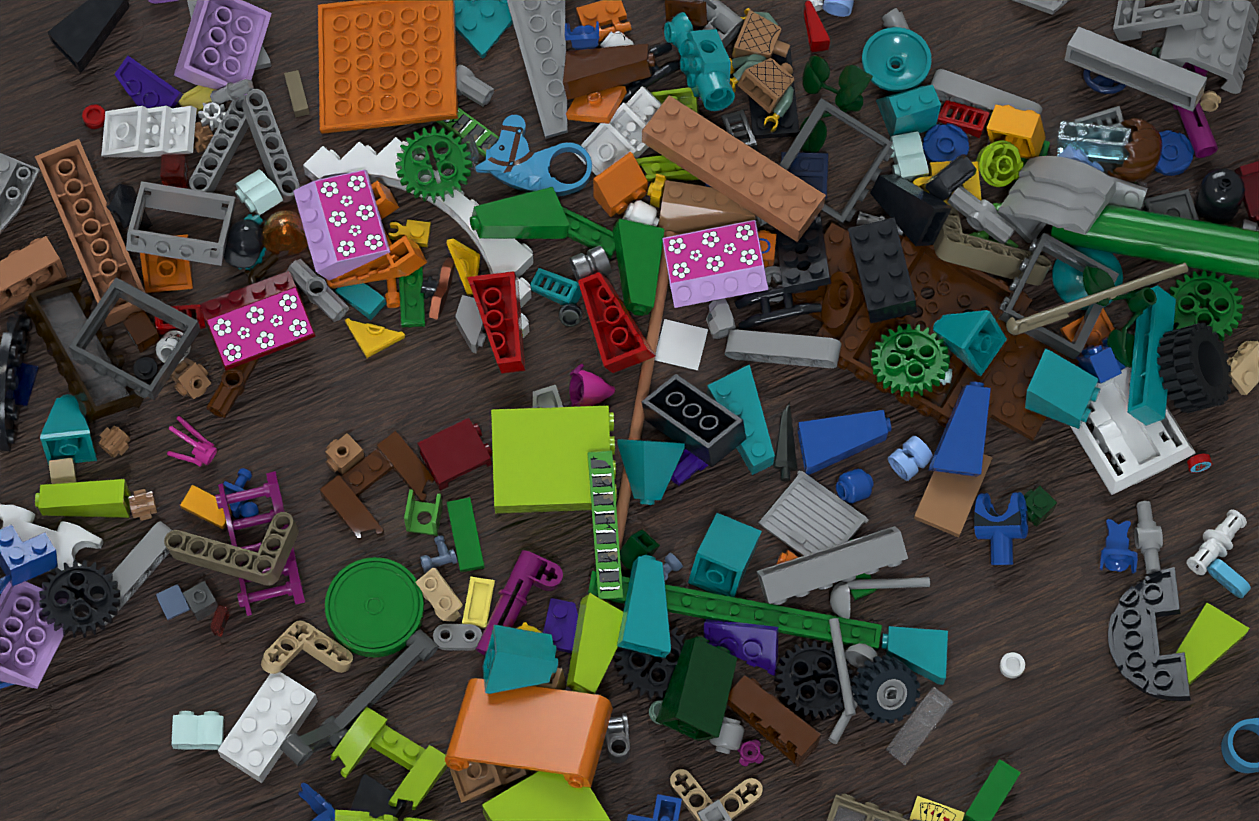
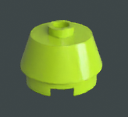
[976,140,1023,187]

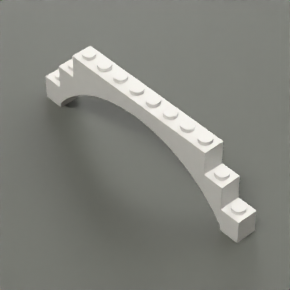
[303,137,533,338]

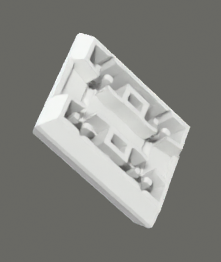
[1070,367,1196,495]

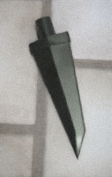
[774,402,797,481]

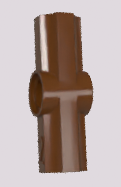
[207,358,260,418]

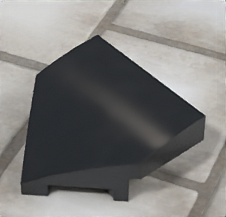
[106,184,153,230]

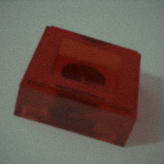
[210,605,230,637]

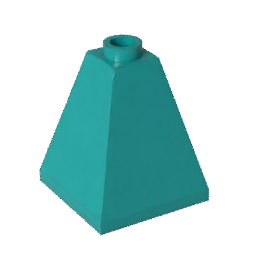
[933,310,1007,376]
[40,394,97,465]
[617,439,685,505]

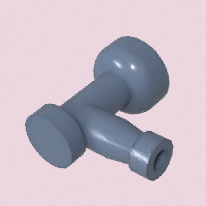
[420,536,458,574]
[663,552,683,581]

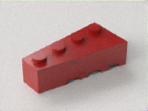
[467,271,525,373]
[578,272,656,373]

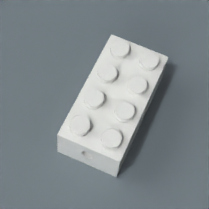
[218,672,318,783]

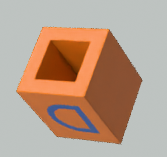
[758,230,776,268]

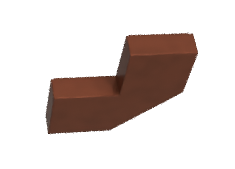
[429,257,455,320]

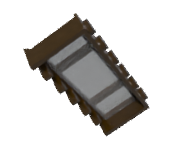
[25,278,144,423]

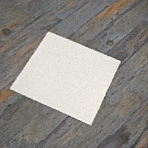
[655,319,708,370]

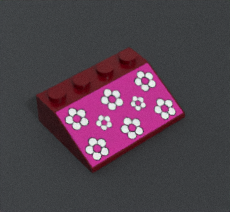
[199,271,316,371]

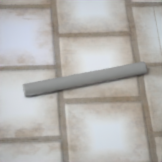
[829,618,856,716]

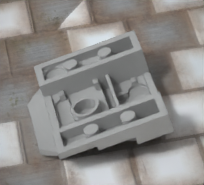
[999,156,1116,235]

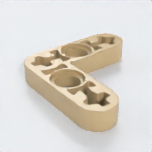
[261,621,353,674]
[670,769,763,821]

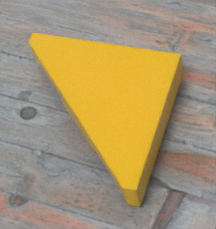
[447,239,480,296]
[345,318,405,358]

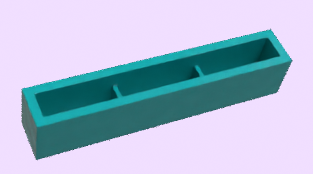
[1127,285,1176,426]

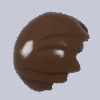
[1107,118,1163,183]

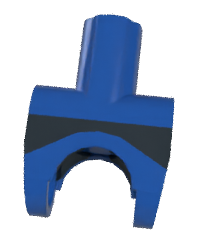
[974,492,1028,565]

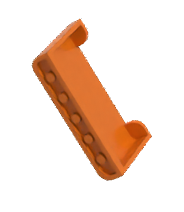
[445,678,613,788]

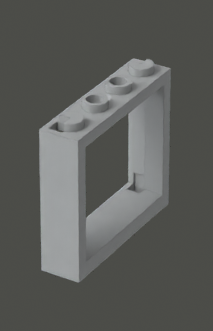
[126,181,235,266]

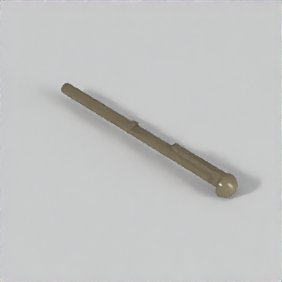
[1006,263,1188,335]

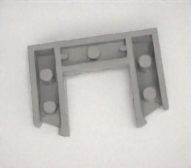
[1113,0,1209,42]

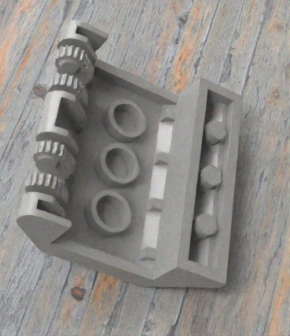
[1159,0,1259,94]

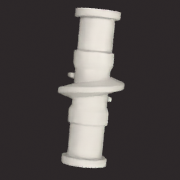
[1187,510,1247,575]

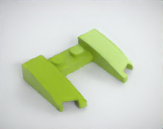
[636,87,699,181]
[330,707,447,810]

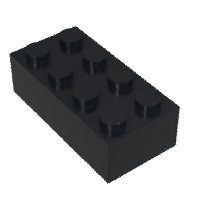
[848,218,917,324]
[641,374,746,467]

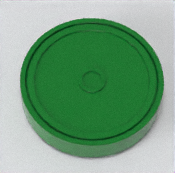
[325,557,424,658]

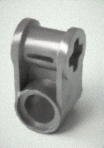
[605,713,630,763]

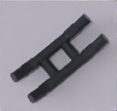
[618,42,681,108]
[735,286,822,330]

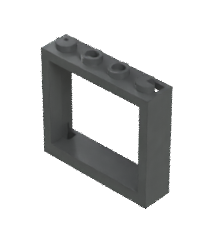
[779,98,894,224]
[998,233,1119,360]
[69,278,200,400]

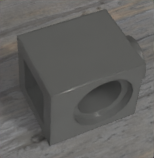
[183,581,219,621]

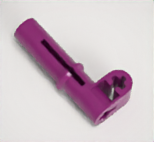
[1173,62,1218,158]
[476,550,563,656]

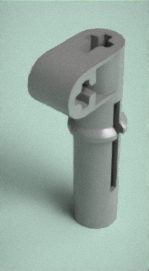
[697,0,744,47]

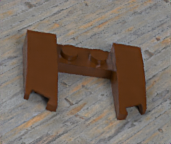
[320,431,434,540]

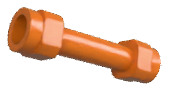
[385,278,400,308]

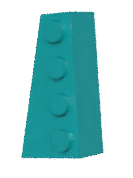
[706,364,775,475]

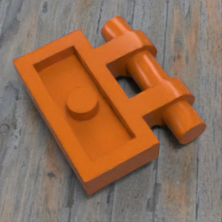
[576,0,632,42]

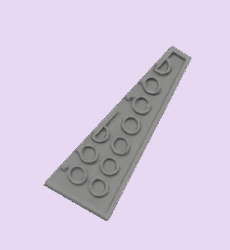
[507,0,568,139]

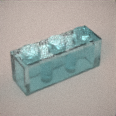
[1057,121,1131,164]

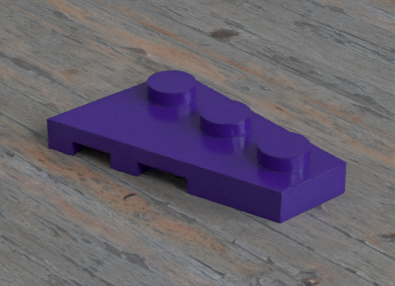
[114,55,184,108]
[704,619,779,676]

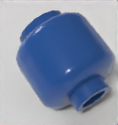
[836,469,873,504]

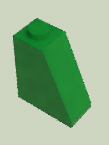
[963,759,1021,821]

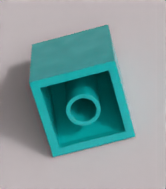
[876,85,941,138]
[1025,349,1101,429]
[688,513,762,597]
[482,625,558,694]

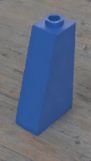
[929,382,991,477]
[797,410,891,475]

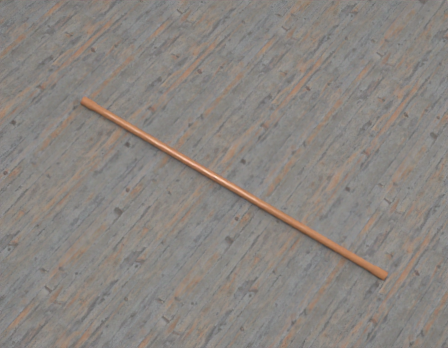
[595,231,678,694]

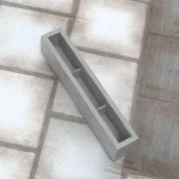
[1065,27,1207,112]
[757,526,908,605]

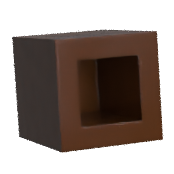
[123,310,160,353]

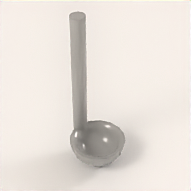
[830,577,930,619]
[828,643,877,744]

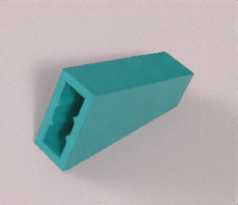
[617,555,671,658]

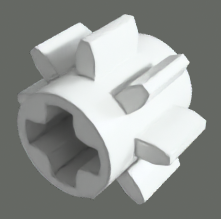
[198,102,226,131]

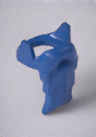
[565,22,600,50]
[1100,519,1138,573]
[299,782,335,821]

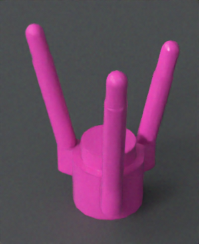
[167,416,217,467]

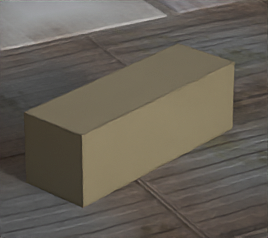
[284,70,309,118]

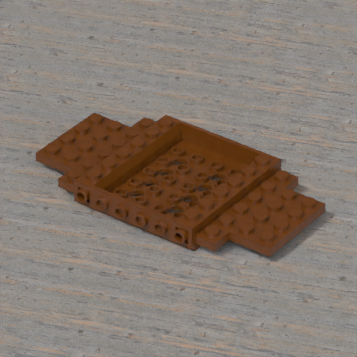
[792,223,1079,441]

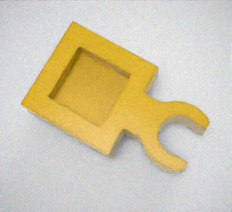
[647,173,667,208]
[388,220,431,247]

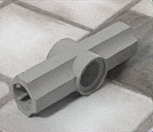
[457,65,494,107]
[947,186,1016,244]
[286,259,349,322]

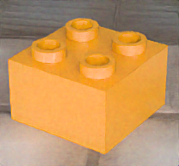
[987,105,1046,159]

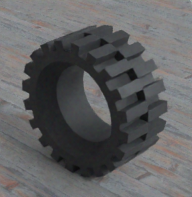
[1157,323,1232,413]

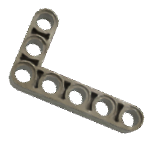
[934,205,1051,286]
[164,512,299,585]

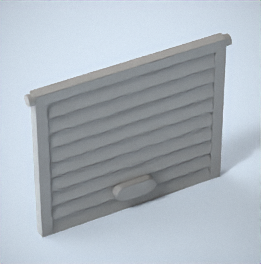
[758,470,869,556]

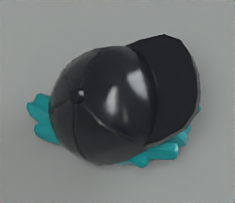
[224,214,266,270]

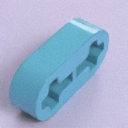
[1207,558,1251,598]

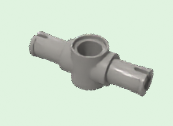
[1134,501,1163,574]

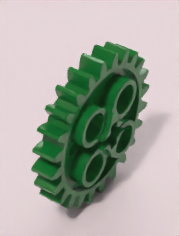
[395,127,473,203]
[1170,270,1243,341]
[871,324,950,397]

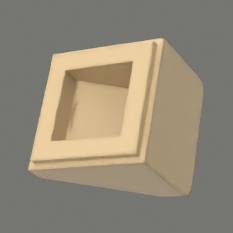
[49,458,77,484]

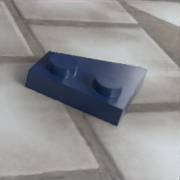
[781,152,829,199]

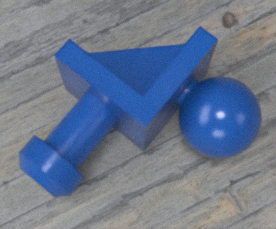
[223,468,259,519]

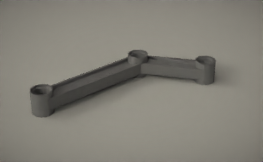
[280,629,439,766]

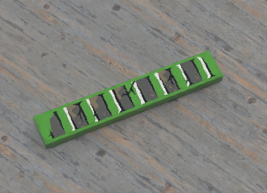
[436,107,499,158]
[588,451,623,600]

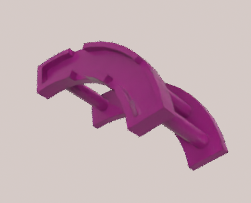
[215,471,305,616]

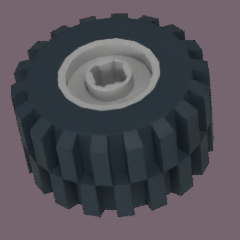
[852,655,920,723]

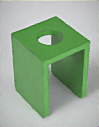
[404,489,443,536]

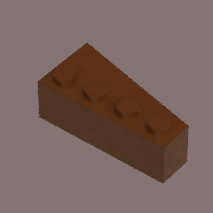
[727,675,821,768]

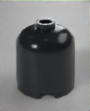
[1194,168,1245,224]

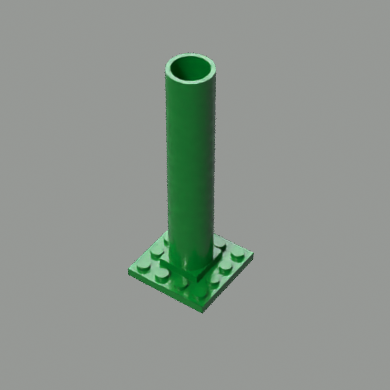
[1051,204,1259,280]

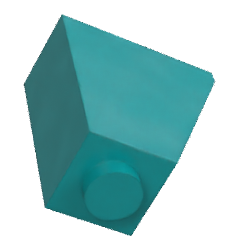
[882,626,948,685]

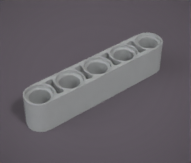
[930,69,1043,118]
[242,89,300,202]
[189,95,253,193]
[725,330,841,368]
[83,521,177,625]

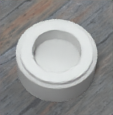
[1000,652,1025,678]

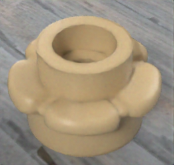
[1200,90,1221,112]

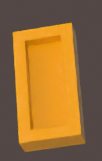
[180,485,232,529]

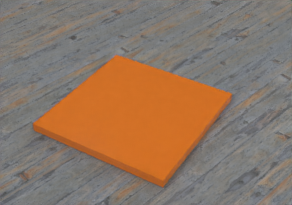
[318,0,458,134]

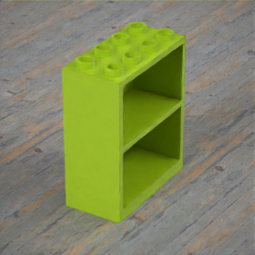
[491,406,617,513]
[482,771,611,821]

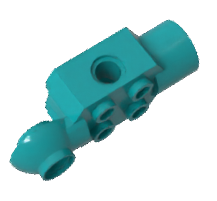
[664,12,735,111]

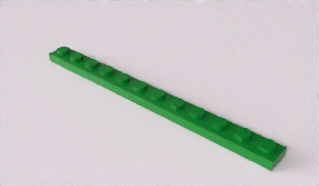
[588,571,882,651]

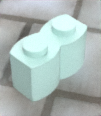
[890,131,929,183]
[235,169,283,215]
[172,711,224,750]

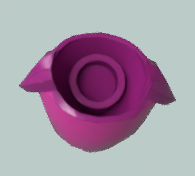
[569,364,615,407]

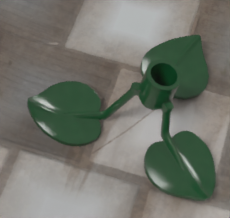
[799,56,873,153]
[1083,265,1157,368]

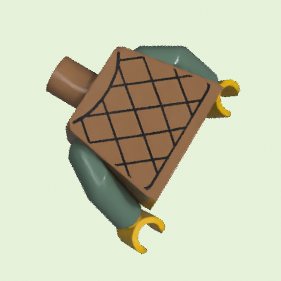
[729,8,790,74]
[730,58,794,132]

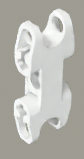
[0,504,103,574]

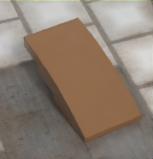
[914,454,992,537]
[449,761,538,803]

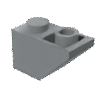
[455,295,486,354]

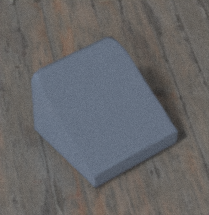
[156,584,190,620]

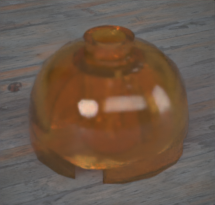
[262,210,308,255]

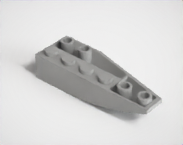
[0,153,41,234]

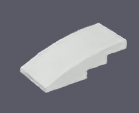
[576,86,662,176]
[101,106,197,157]

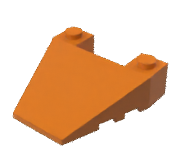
[325,180,427,289]

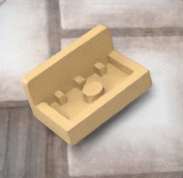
[1227,341,1259,395]
[416,568,463,622]

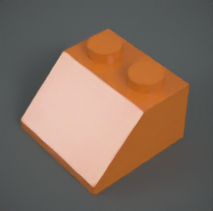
[593,152,648,217]
[140,234,193,293]

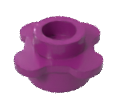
[737,740,764,767]

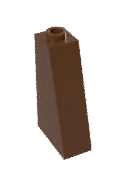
[563,44,655,99]

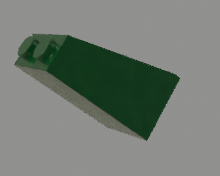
[656,636,737,741]

